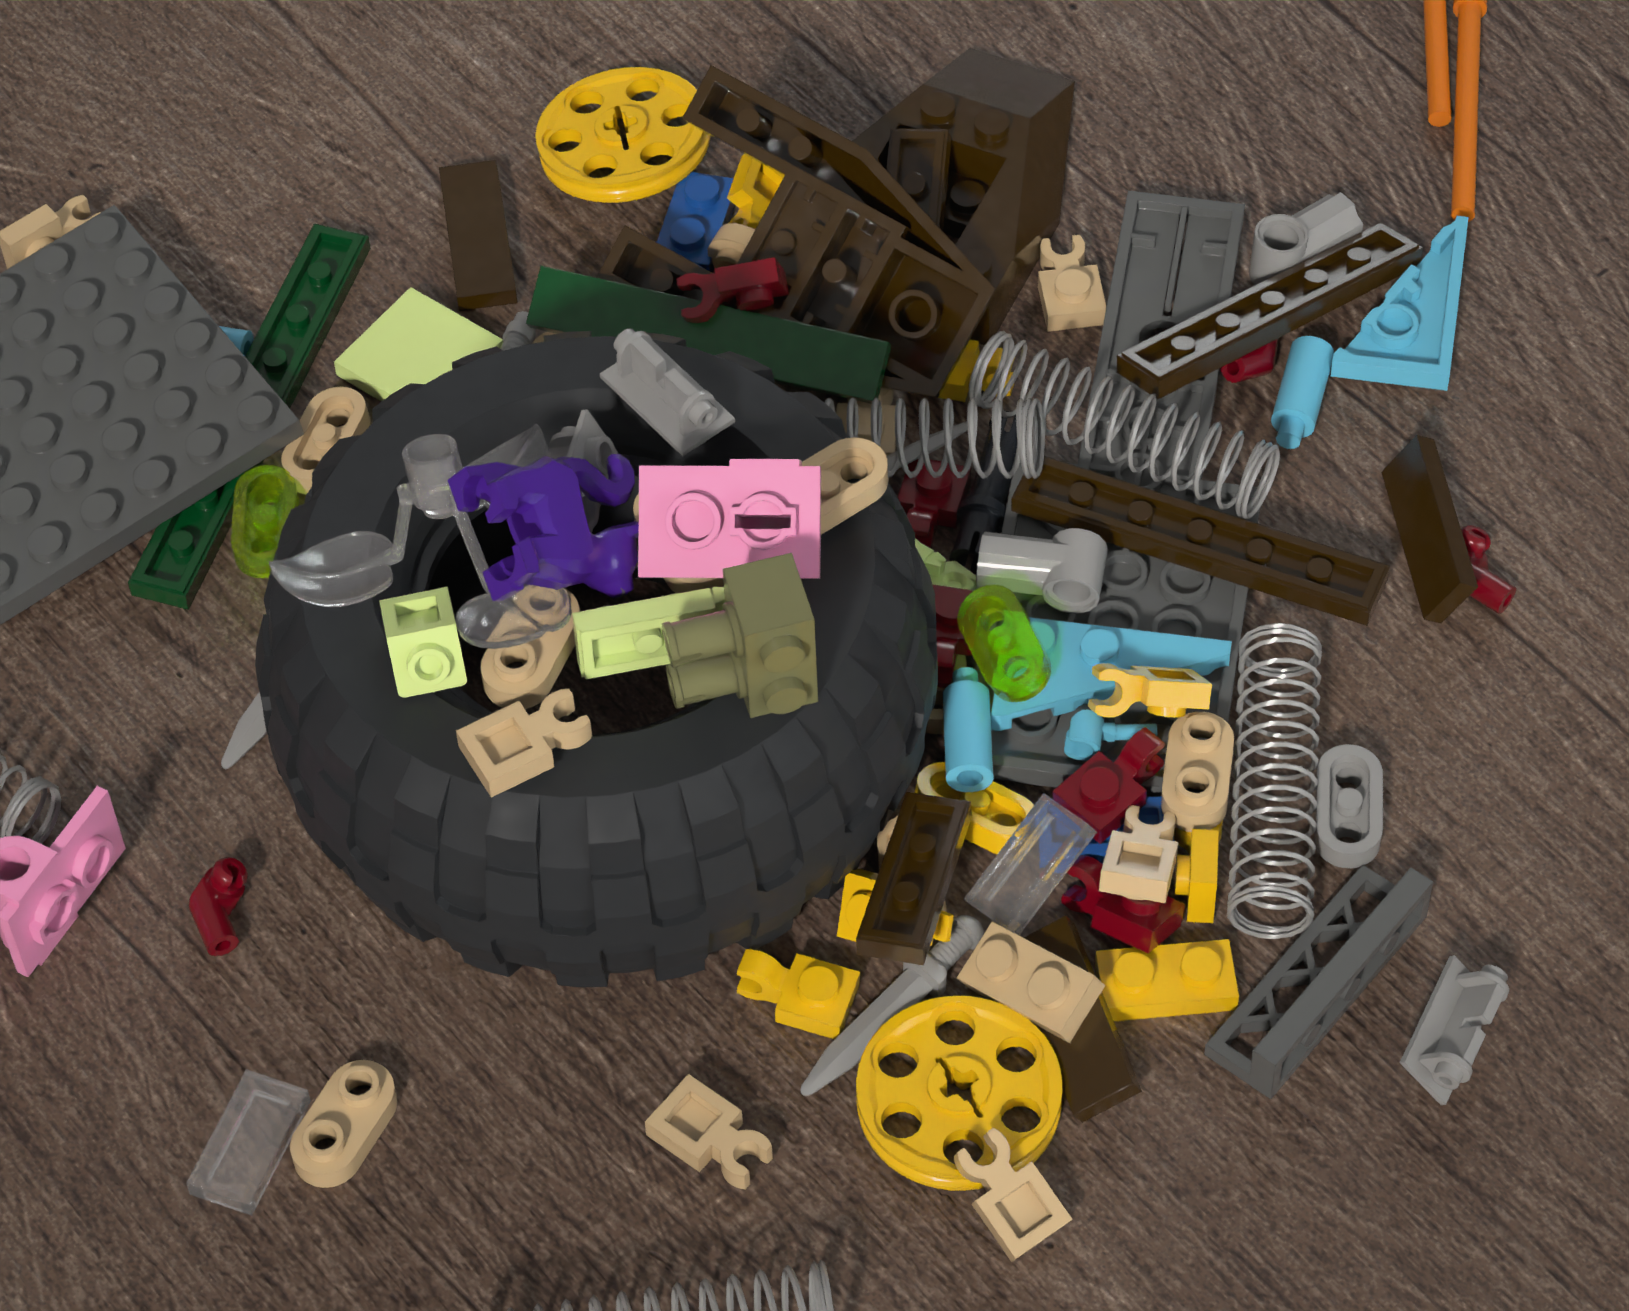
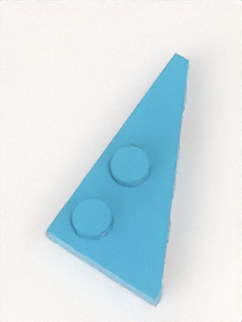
[1330,216,1469,391]
[991,615,1232,731]

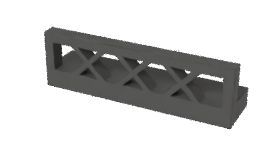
[1204,865,1433,1099]

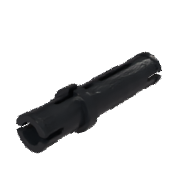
[949,411,1018,575]

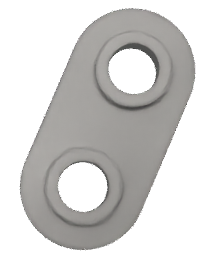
[1314,744,1383,868]

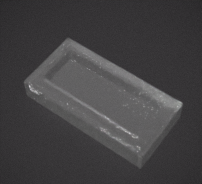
[964,793,1097,935]
[186,1069,311,1216]

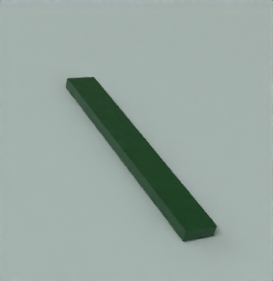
[128,223,371,610]

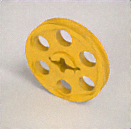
[535,67,710,203]
[856,996,1062,1191]

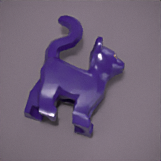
[448,454,639,602]

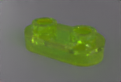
[231,465,299,578]
[957,585,1052,702]

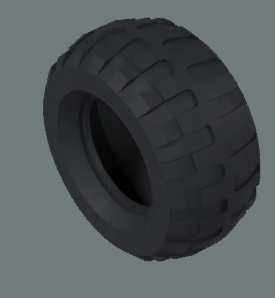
[255,331,938,988]

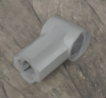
[1249,192,1363,285]
[976,528,1108,613]

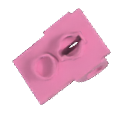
[638,459,821,579]
[0,786,126,977]

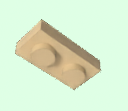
[957,922,1105,1043]

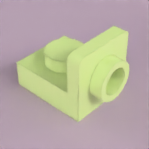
[379,587,467,698]

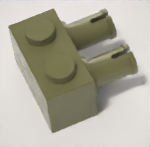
[662,553,818,718]

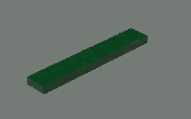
[526,266,891,404]

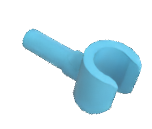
[1064,709,1157,761]

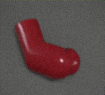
[1221,339,1278,383]
[1461,525,1516,614]
[189,857,248,956]

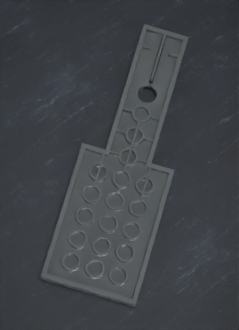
[975,190,1261,797]

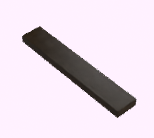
[1116,223,1423,399]
[1011,456,1390,626]

